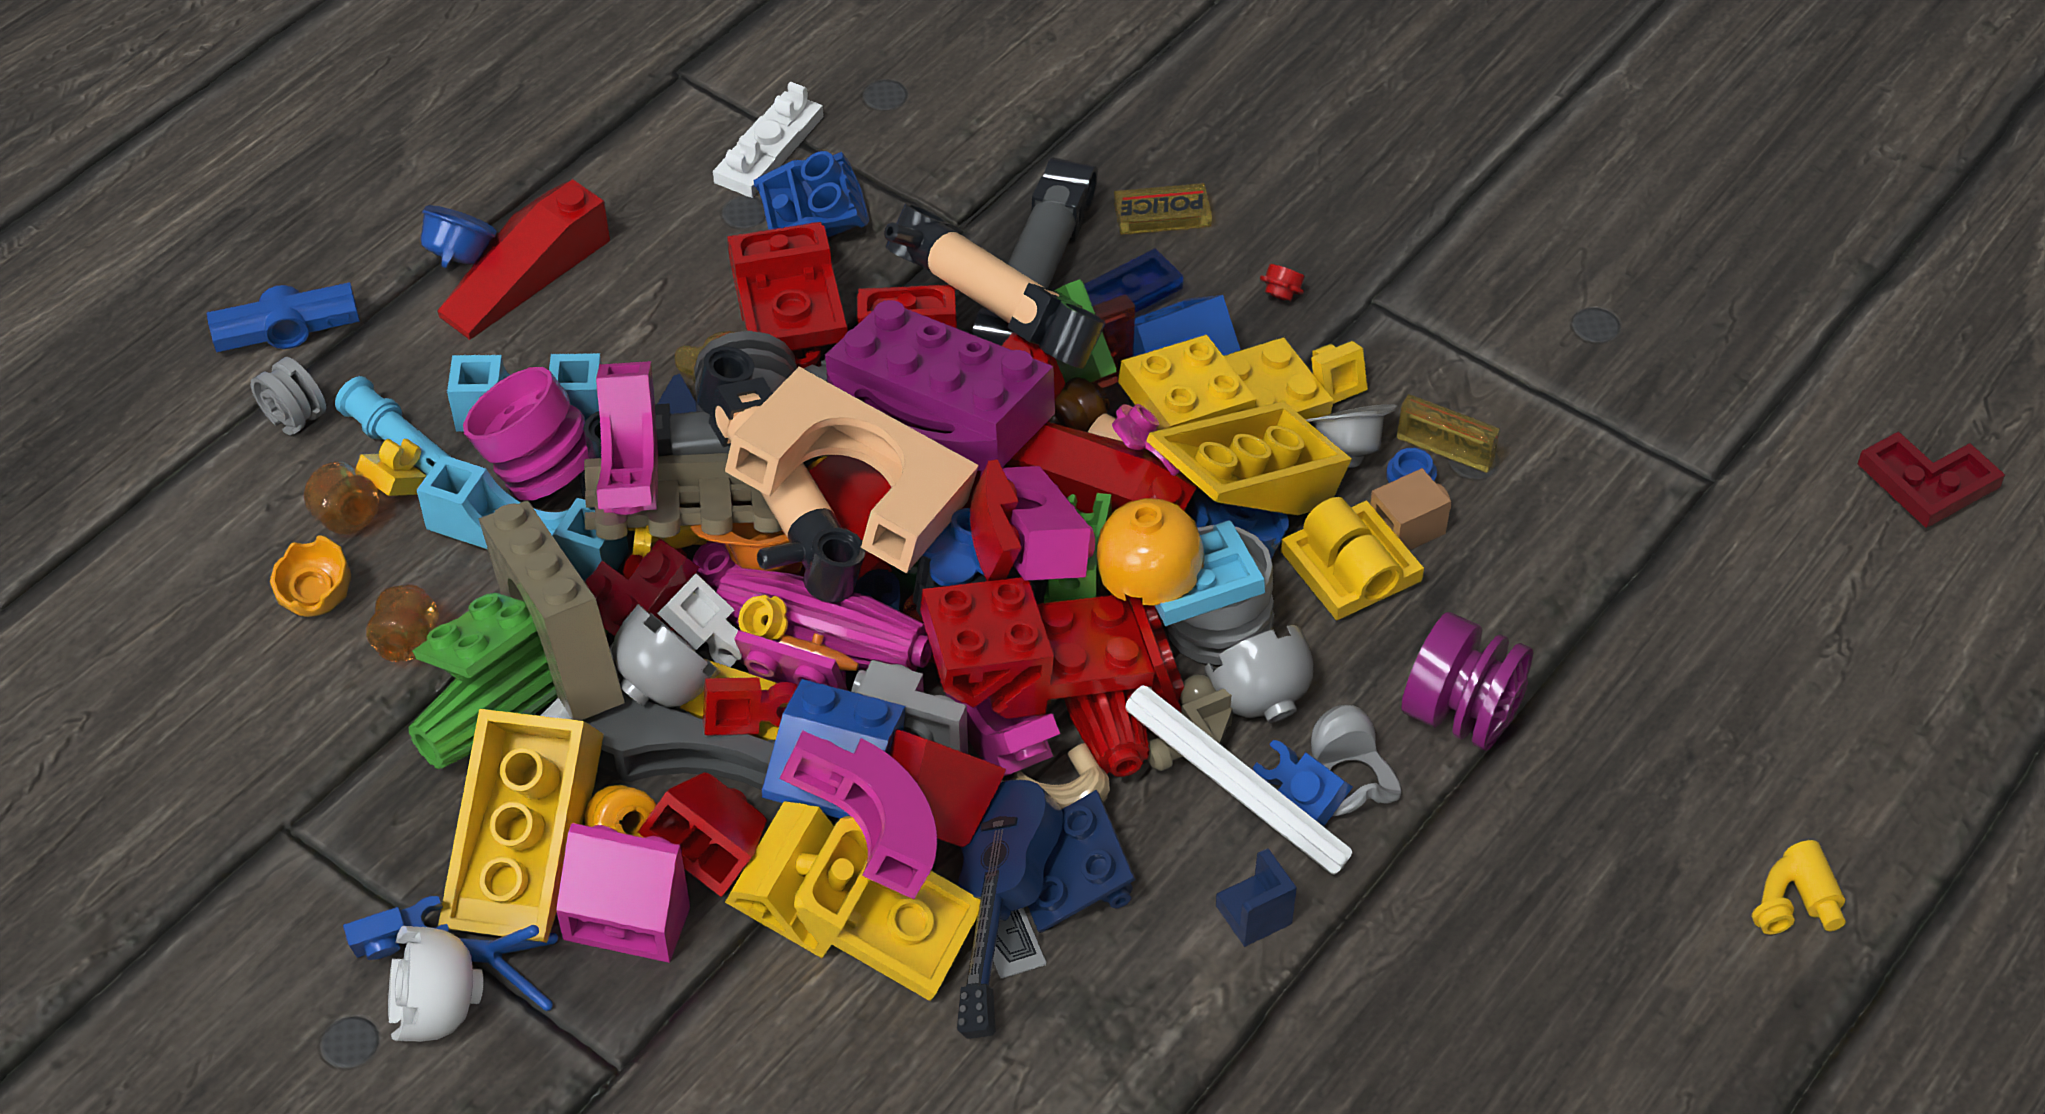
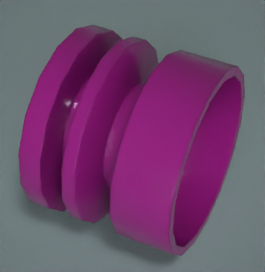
[1401,612,1534,751]

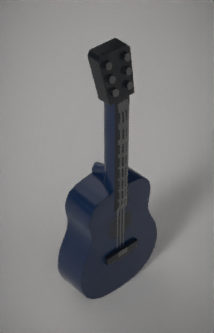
[957,780,1063,1039]

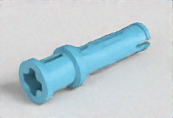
[335,376,451,475]

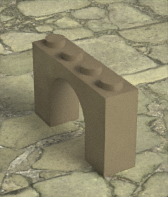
[479,500,625,721]

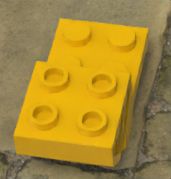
[1118,335,1334,430]
[725,801,980,1001]

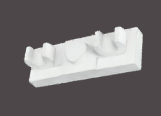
[713,82,823,198]

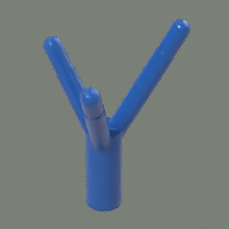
[459,925,558,1011]

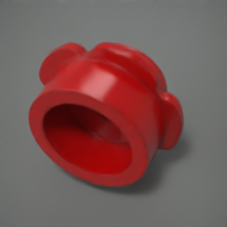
[1259,264,1305,302]

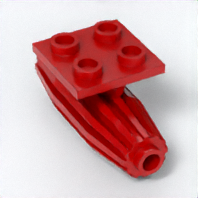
[1064,595,1184,777]

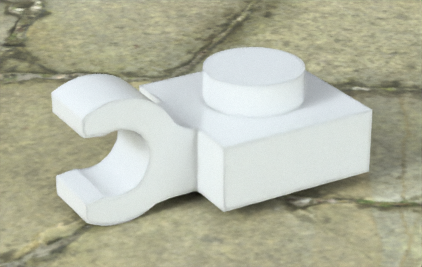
[657,574,742,667]

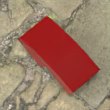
[970,459,1022,581]

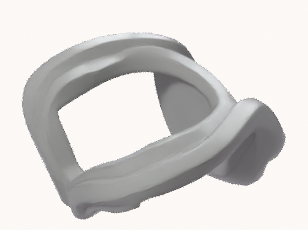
[1311,705,1401,816]

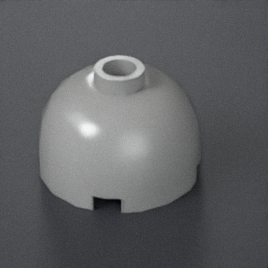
[612,604,720,706]
[1204,625,1313,723]

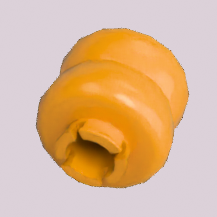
[584,785,656,838]

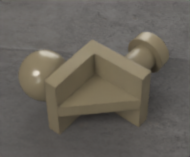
[1148,675,1233,776]

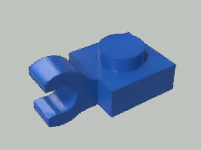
[343,896,451,960]

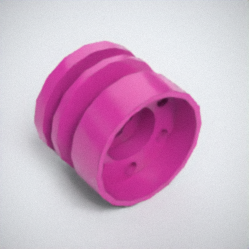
[463,367,589,500]

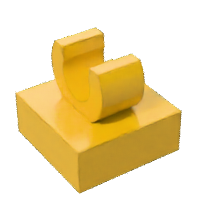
[1311,341,1368,404]
[354,439,427,496]

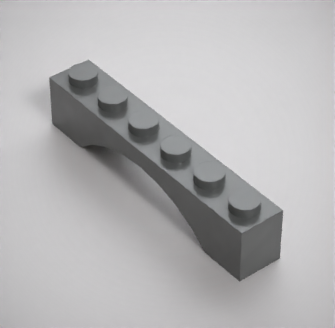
[582,692,840,826]

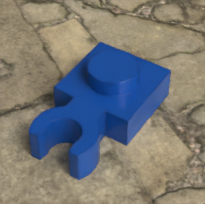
[1253,740,1353,826]

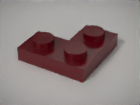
[1857,431,2005,528]
[585,538,700,636]

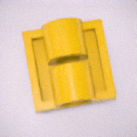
[1281,497,1424,621]

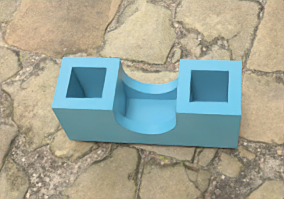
[447,353,602,432]

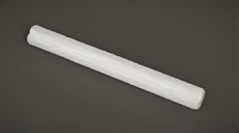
[1125,685,1352,875]

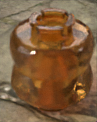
[366,584,439,662]

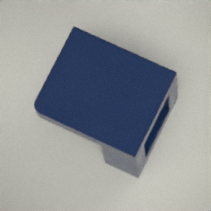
[1216,848,1297,947]

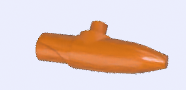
[779,633,859,671]

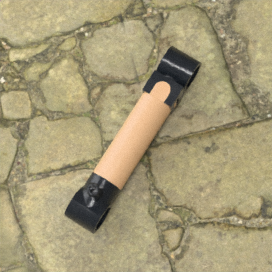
[884,203,1106,369]
[696,346,865,603]

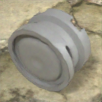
[250,357,326,435]

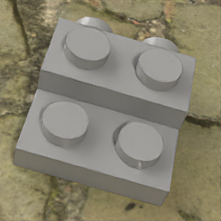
[851,660,968,754]

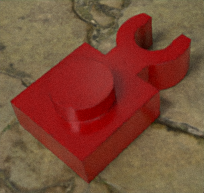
[703,677,797,735]

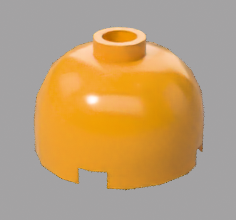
[1096,498,1205,606]

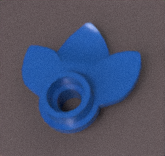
[923,508,984,587]

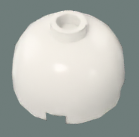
[388,926,483,1042]

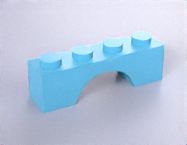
[417,455,629,581]

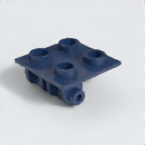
[1028,790,1136,933]

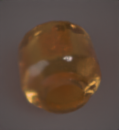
[303,461,380,535]

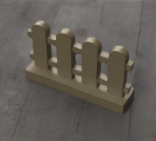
[584,453,782,540]

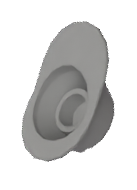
[1306,404,1398,468]

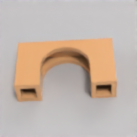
[725,367,979,573]

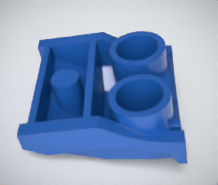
[753,151,870,237]

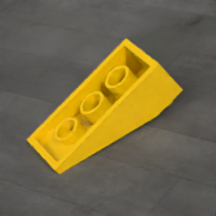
[1146,401,1352,515]
[438,709,604,943]

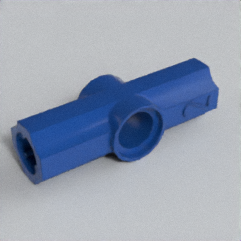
[207,282,360,352]

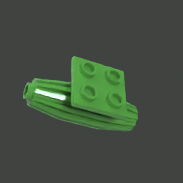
[408,593,608,769]

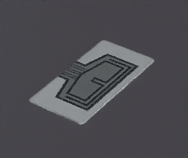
[976,908,1046,978]

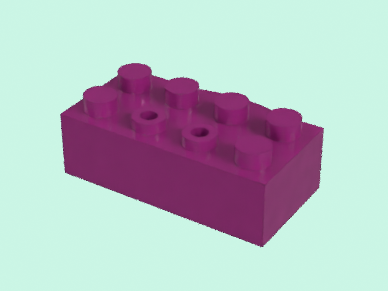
[825,300,1055,471]

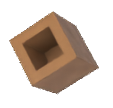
[1370,468,1451,551]

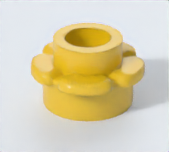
[738,595,788,640]

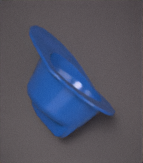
[421,205,497,268]

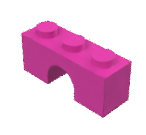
[980,466,1095,580]

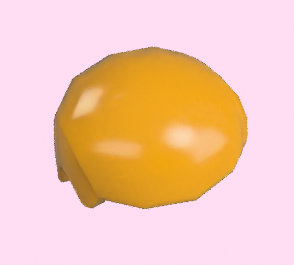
[270,535,351,617]

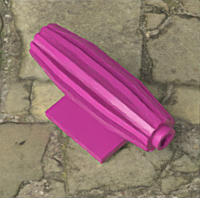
[716,567,932,691]

